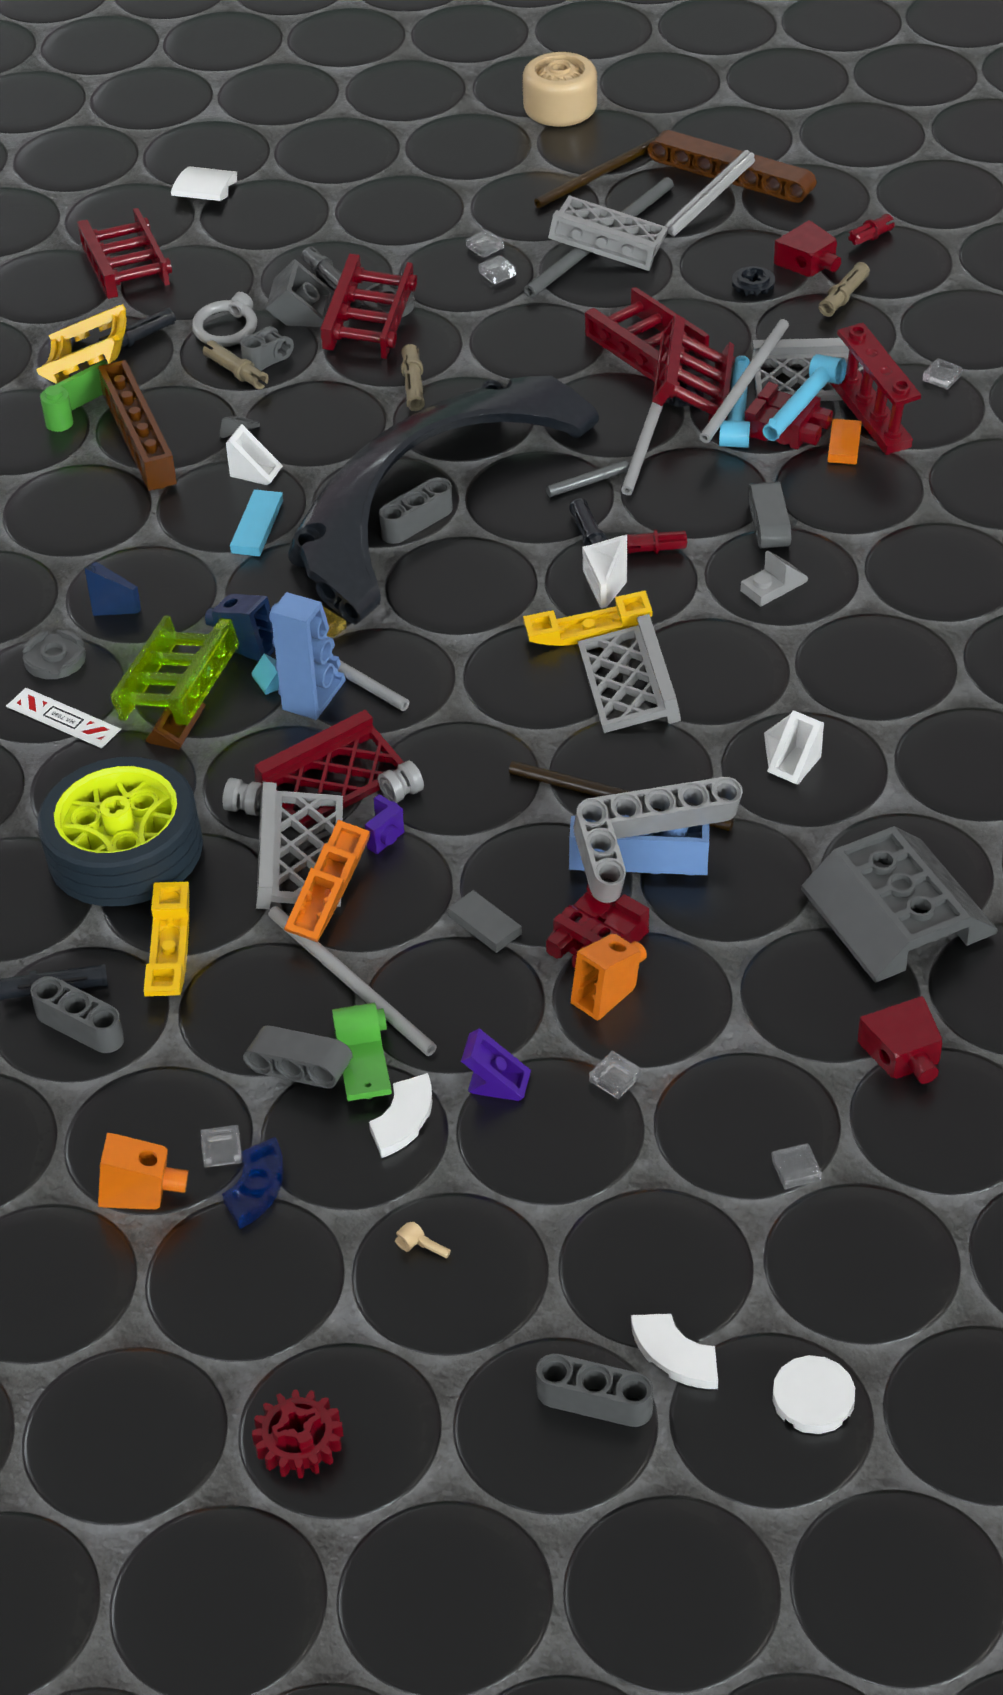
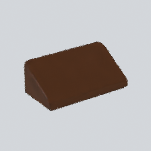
[145,687,205,750]

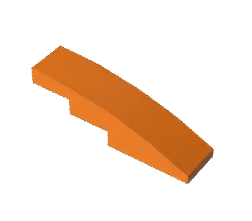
[284,820,370,942]

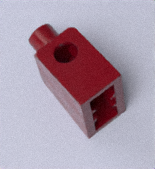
[774,220,841,277]
[857,996,942,1084]

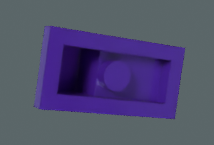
[461,1028,531,1101]

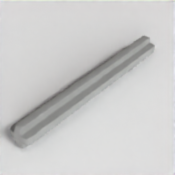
[664,150,755,237]

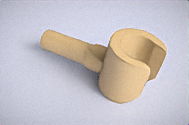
[395,1222,451,1259]

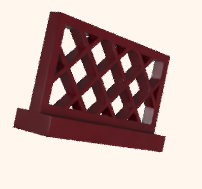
[255,709,404,828]

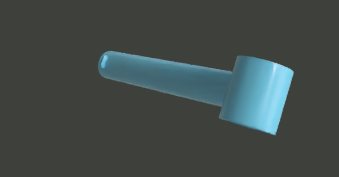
[762,354,847,441]
[719,356,750,448]

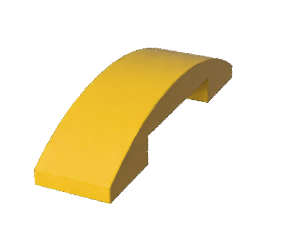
[523,590,653,646]
[144,882,189,996]

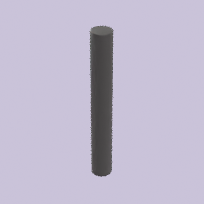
[546,460,629,497]

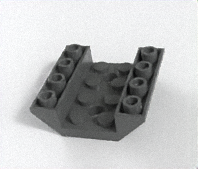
[801,826,997,983]

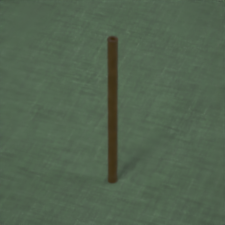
[534,135,658,208]
[509,761,734,831]

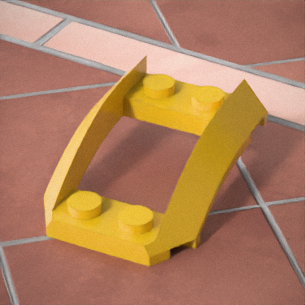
[36,304,126,384]

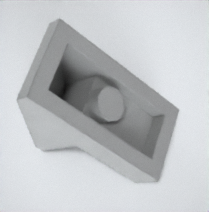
[740,550,808,607]

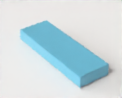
[230,489,283,557]

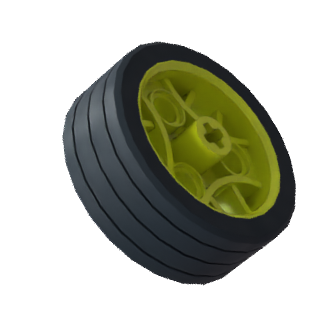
[37,757,203,906]

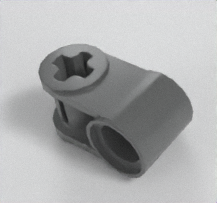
[240,326,294,371]

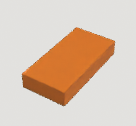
[828,419,862,464]

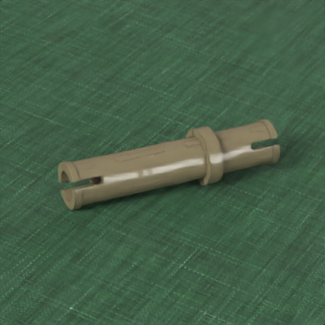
[819,262,870,317]
[203,340,269,390]
[401,344,425,411]

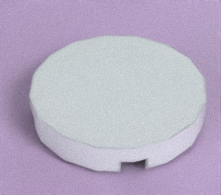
[772,1355,855,1434]

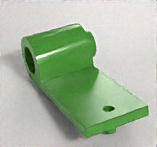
[40,360,108,432]
[332,1002,392,1101]

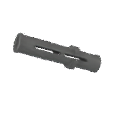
[302,246,342,289]

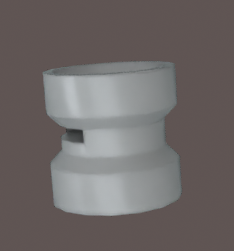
[378,760,424,803]
[222,778,263,816]

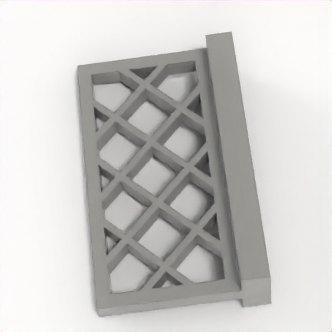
[548,196,668,271]
[752,338,863,401]
[578,614,681,733]
[256,782,343,910]

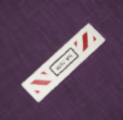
[6,688,121,748]

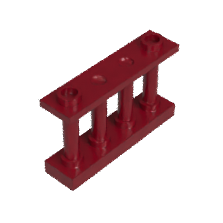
[77,208,172,299]
[320,253,417,359]
[585,287,709,382]
[652,314,735,423]
[830,322,921,455]

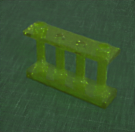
[110,615,239,725]

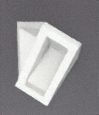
[226,424,283,485]
[582,534,627,608]
[764,710,824,784]

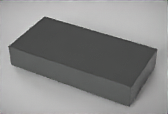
[448,890,522,953]

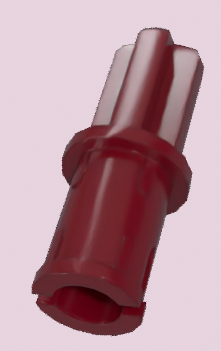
[848,214,895,245]
[627,530,688,554]

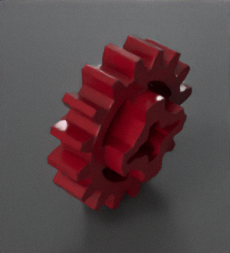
[252,1389,344,1479]

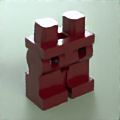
[745,382,833,450]
[546,884,649,968]

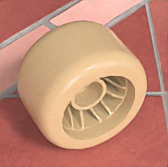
[523,52,597,127]

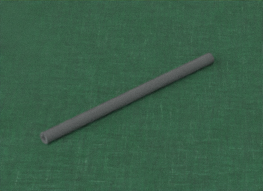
[524,177,674,298]

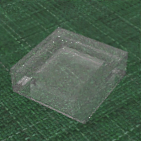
[466,229,504,258]
[479,255,516,284]
[923,358,962,389]
[589,1051,641,1099]
[201,1125,242,1168]
[772,1143,822,1189]

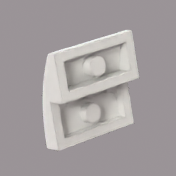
[171,166,237,201]

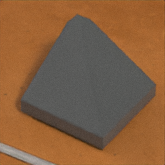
[219,416,260,438]

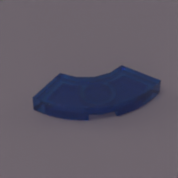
[222,1137,284,1229]

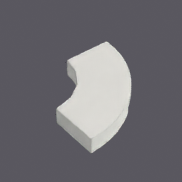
[369,1073,432,1158]
[631,1314,718,1389]

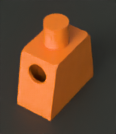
[570,934,647,1021]
[98,1133,189,1210]

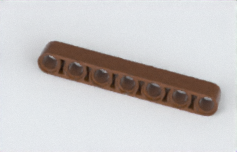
[648,130,817,203]

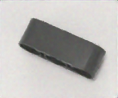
[379,477,453,544]
[748,482,791,549]
[30,976,124,1053]
[243,1025,353,1088]
[536,1353,653,1427]

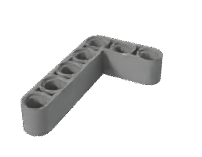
[573,777,743,903]

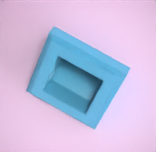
[252,653,279,695]

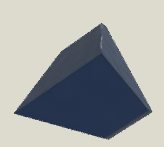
[84,561,141,616]

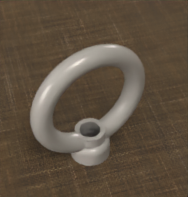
[192,292,257,347]

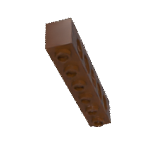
[98,360,177,491]

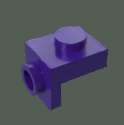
[365,794,404,854]

